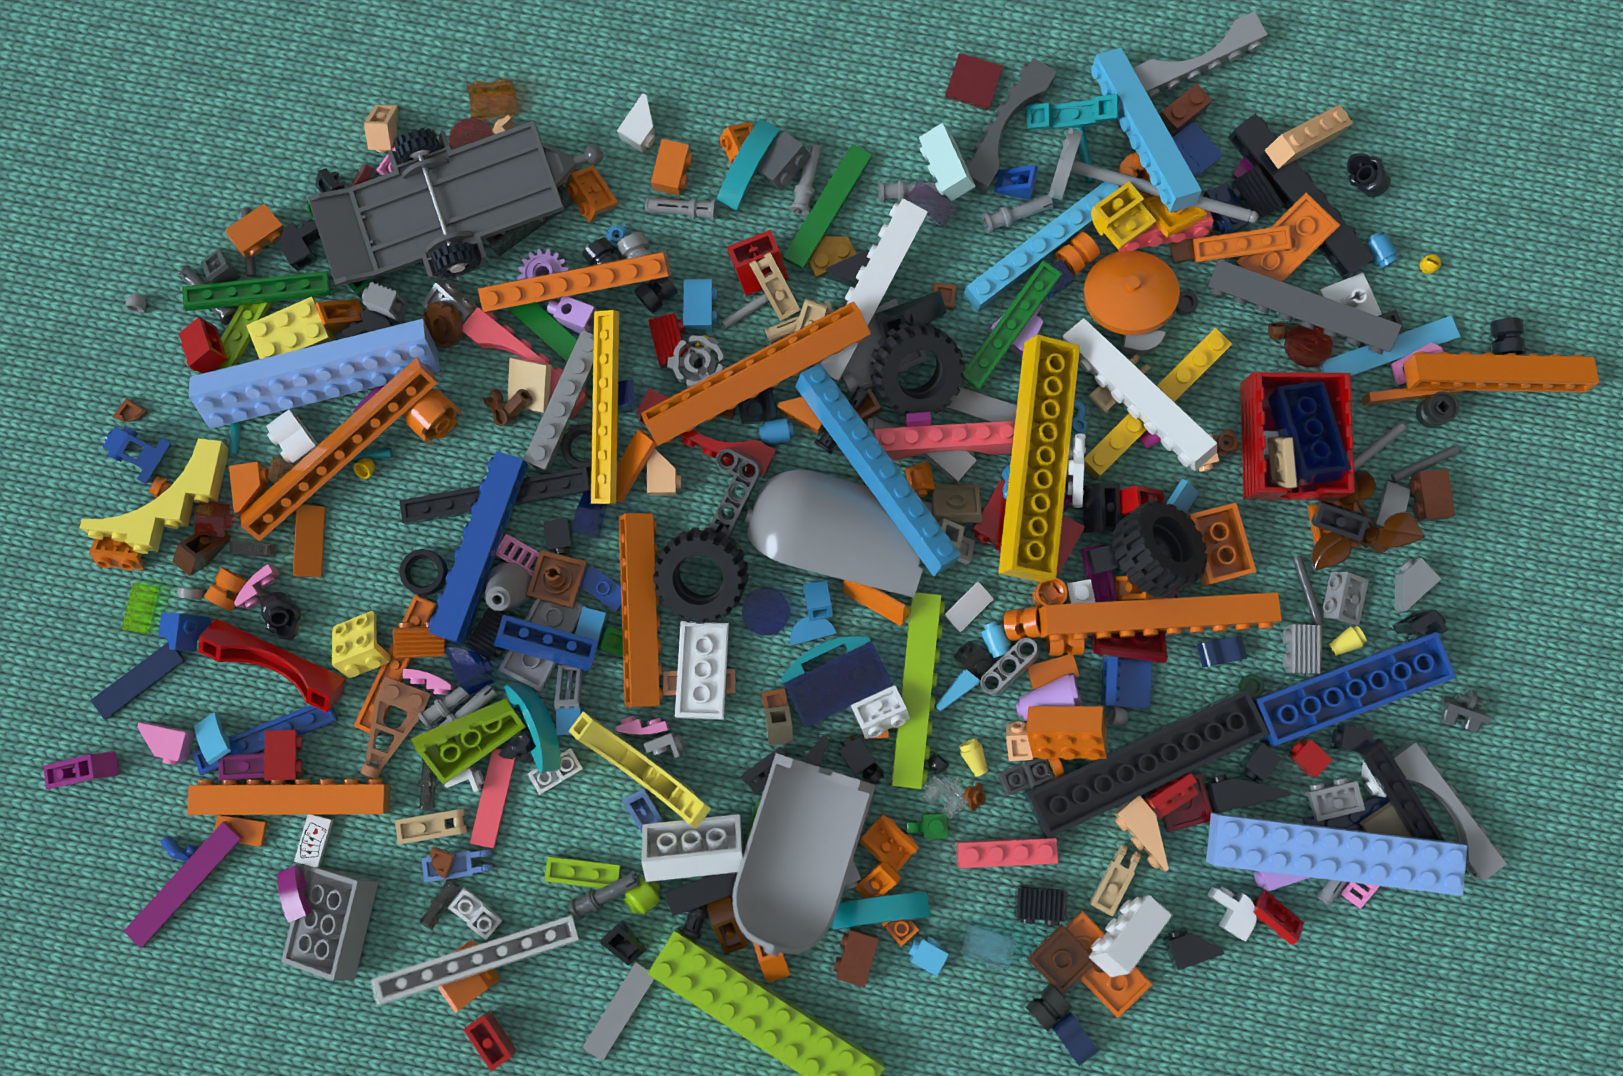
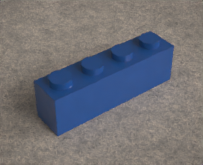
[494,615,598,671]

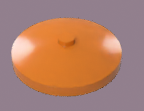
[1084,251,1180,335]

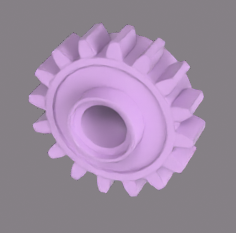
[518,249,569,301]

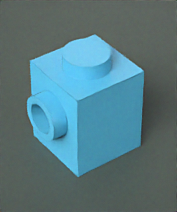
[908,936,949,976]

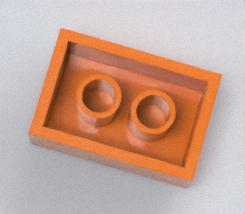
[1186,503,1257,587]
[1026,706,1108,760]

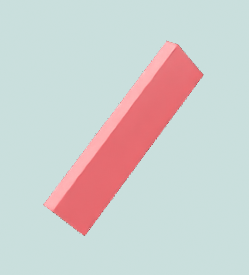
[470,748,517,849]

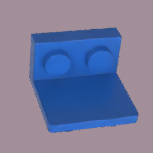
[1171,122,1222,178]
[1101,656,1152,709]

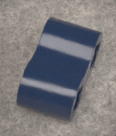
[1197,635,1247,667]
[1052,1012,1099,1066]

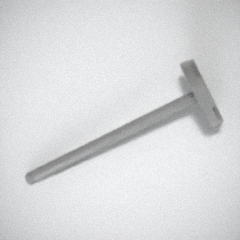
[1048,127,1258,223]

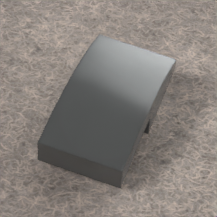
[997,758,1055,796]

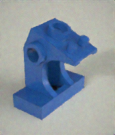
[103,426,172,484]

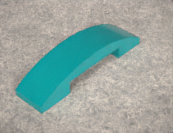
[1027,94,1119,130]
[716,119,781,211]
[781,636,871,684]
[504,683,561,773]
[832,892,931,930]

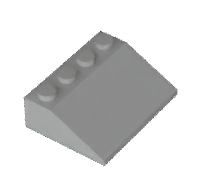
[281,865,378,981]

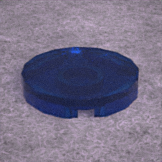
[742,588,790,636]

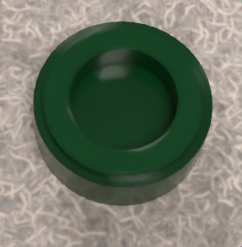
[1238,674,1264,698]

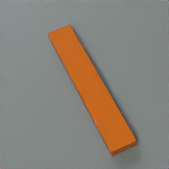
[353,594,438,734]

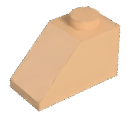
[364,105,398,152]
[647,449,682,496]

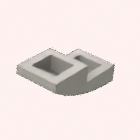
[1374,481,1410,528]

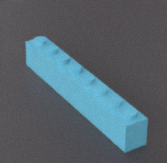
[1091,48,1202,213]
[964,182,1121,312]

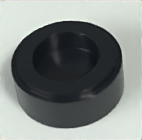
[1176,291,1198,316]

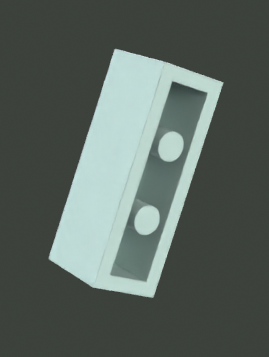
[919,123,976,201]

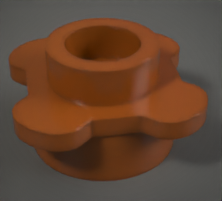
[1213,429,1240,457]
[963,782,986,811]

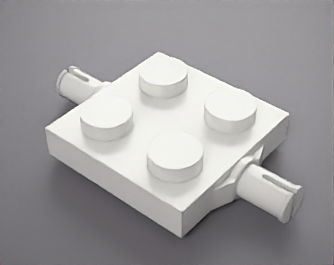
[1067,434,1086,508]

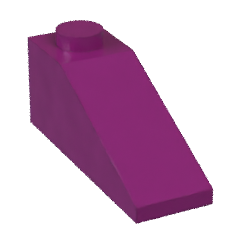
[43,751,119,790]

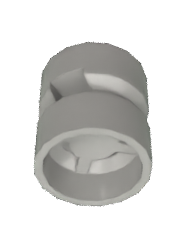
[617,232,653,259]

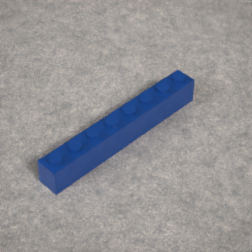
[429,451,529,645]

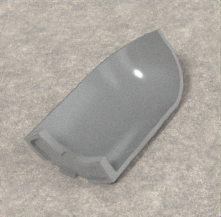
[744,470,932,598]
[733,753,876,956]

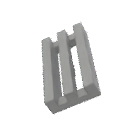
[554,665,583,709]

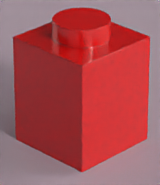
[1288,739,1333,777]

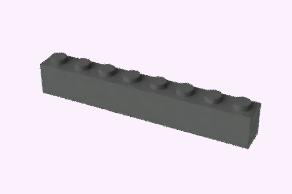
[1207,259,1402,355]

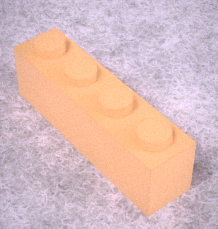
[1265,105,1353,169]

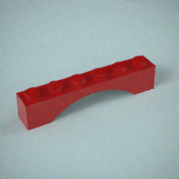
[636,388,776,479]
[198,619,345,713]

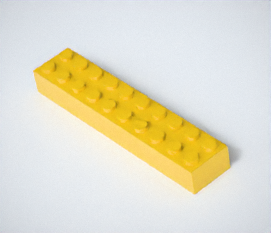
[998,334,1080,583]

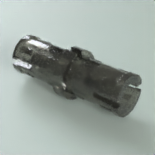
[418,759,438,808]
[420,879,460,930]

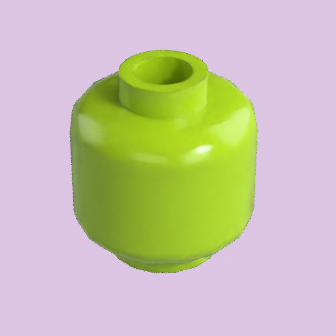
[623,877,661,915]

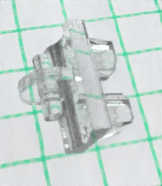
[922,775,969,819]

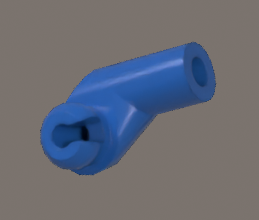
[161,836,198,862]

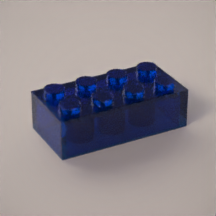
[1268,381,1351,486]
[784,641,893,728]

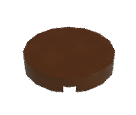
[423,301,463,349]

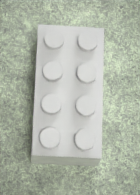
[642,814,744,882]

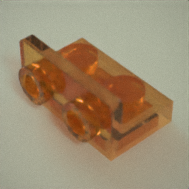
[466,79,518,120]

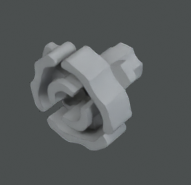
[668,335,724,388]

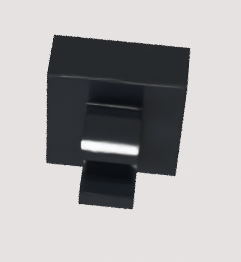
[315,168,346,193]

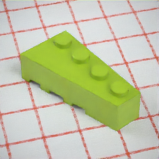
[411,699,525,785]

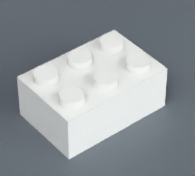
[1089,895,1172,977]

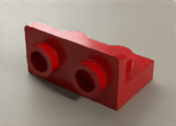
[1144,773,1198,819]
[1252,890,1304,945]

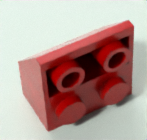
[727,230,789,297]

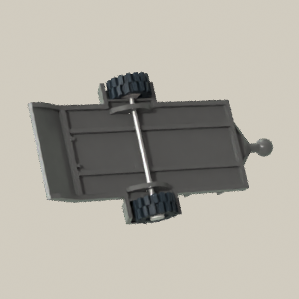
[308,121,604,286]

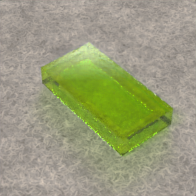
[121,583,159,634]

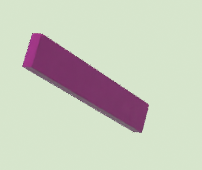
[123,821,244,948]

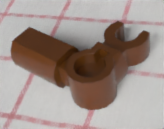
[484,389,532,426]

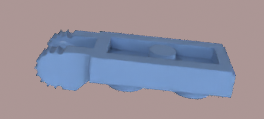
[421,849,493,883]

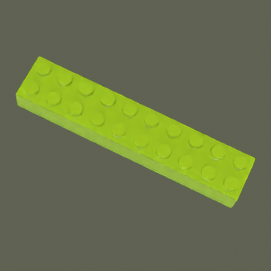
[647,927,885,1076]

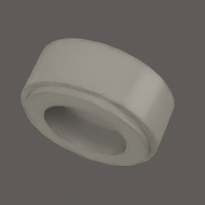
[177,587,203,600]

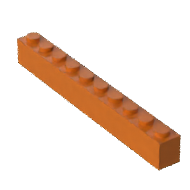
[641,301,871,446]
[240,357,437,542]
[1038,592,1282,642]

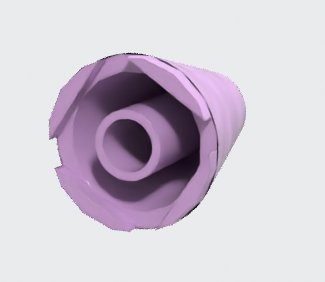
[1016,673,1083,721]

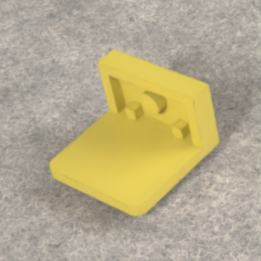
[332,611,390,679]

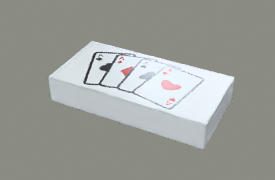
[294,814,334,868]

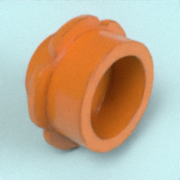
[149,476,171,498]

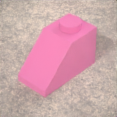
[137,722,195,765]

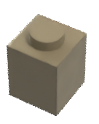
[765,706,793,746]

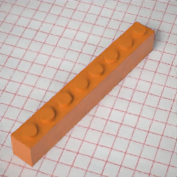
[478,251,672,312]
[1403,351,1600,393]
[619,513,662,708]
[187,779,391,815]

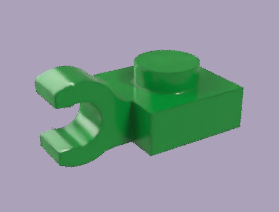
[905,813,948,839]

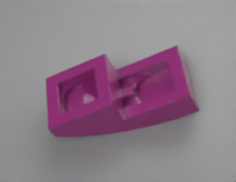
[277,864,312,923]

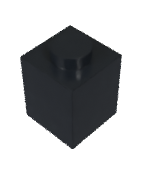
[543,518,575,555]
[1332,725,1374,754]
[839,736,875,775]
[1239,743,1282,782]

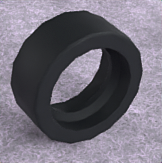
[561,424,592,471]
[399,549,448,595]

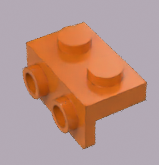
[859,815,919,873]

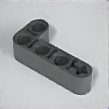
[709,447,763,539]

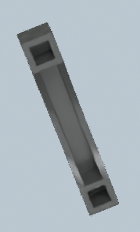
[965,58,1057,194]

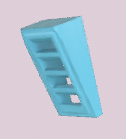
[935,670,980,711]

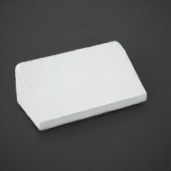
[944,582,993,632]

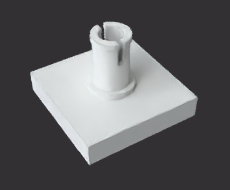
[1318,273,1382,316]

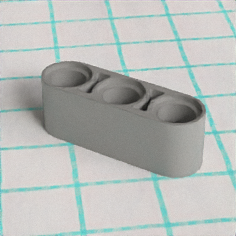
[980,638,1040,696]

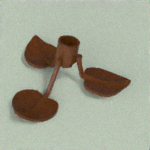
[1312,470,1425,571]

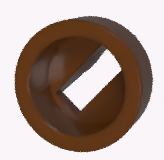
[1268,322,1288,341]

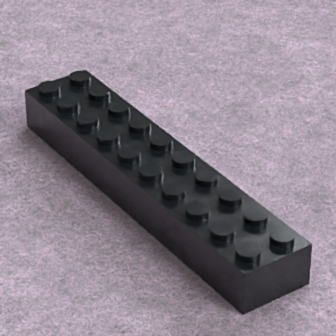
[1023,689,1269,839]

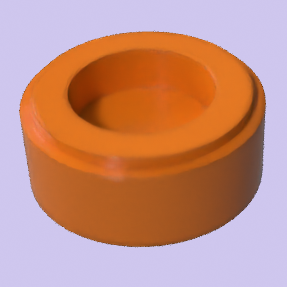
[1048,758,1065,778]

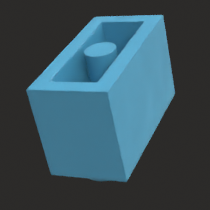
[683,279,718,331]

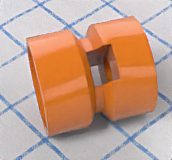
[1055,231,1100,276]
[204,567,248,611]
[1032,578,1068,607]
[1004,606,1041,641]
[1046,636,1084,656]

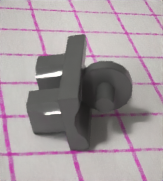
[1440,689,1492,733]

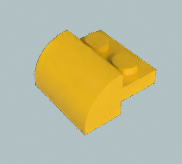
[1091,181,1157,250]

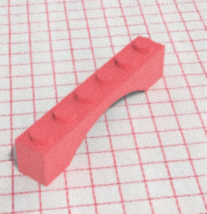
[462,307,589,420]
[873,421,1015,461]

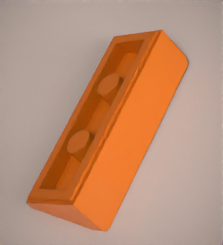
[293,505,326,577]
[843,580,911,626]

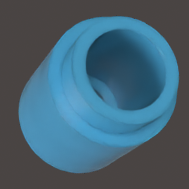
[1366,232,1398,269]
[759,418,795,445]

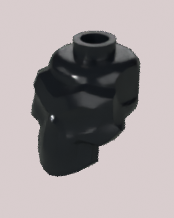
[1347,153,1391,198]
[261,592,301,640]
[499,728,536,764]

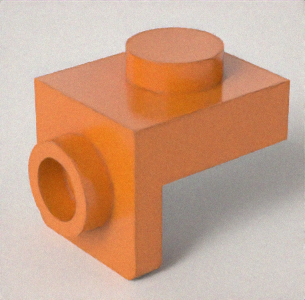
[905,462,936,498]

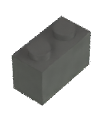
[757,131,811,191]

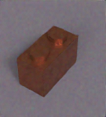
[1160,83,1212,137]
[1409,469,1455,522]
[833,928,879,987]

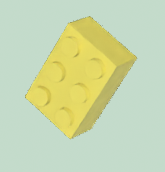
[246,297,335,359]

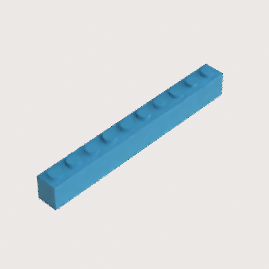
[795,363,961,577]

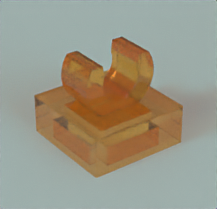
[267,456,294,483]

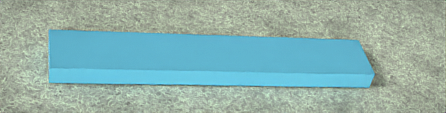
[1319,315,1460,377]

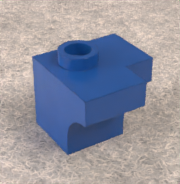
[158,613,210,652]

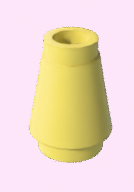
[1328,626,1367,657]
[959,738,988,777]

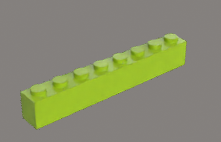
[891,592,945,789]

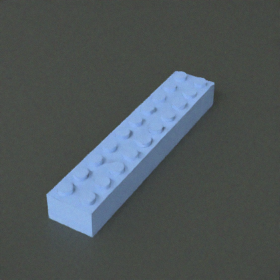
[189,319,440,429]
[1206,813,1467,896]

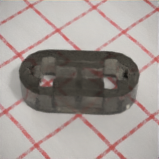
[229,542,276,557]

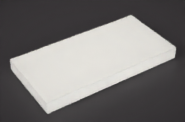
[675,621,729,720]

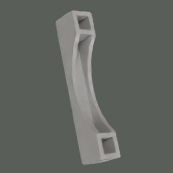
[1133,11,1268,99]
[523,330,594,472]
[1391,742,1507,881]

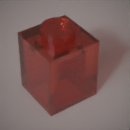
[194,502,234,537]

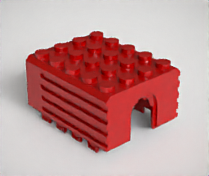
[1240,372,1355,501]

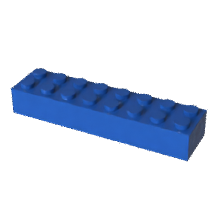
[1253,632,1456,746]

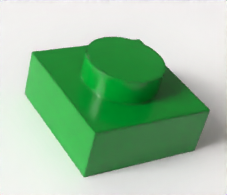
[597,626,623,657]

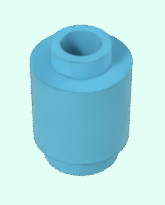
[981,621,1011,658]

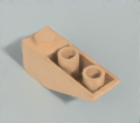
[1113,796,1169,871]

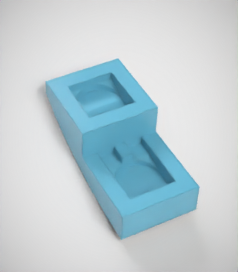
[194,712,231,765]

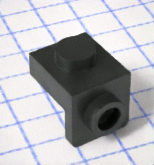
[954,641,995,682]

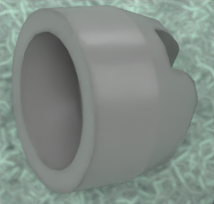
[125,293,146,313]
[1108,706,1128,726]

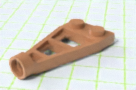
[360,676,431,779]

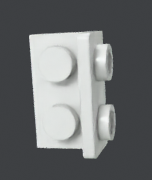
[851,685,910,739]

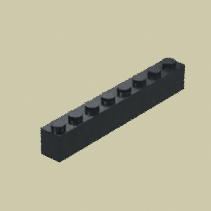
[1228,113,1374,280]

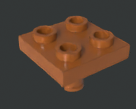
[526,550,588,609]

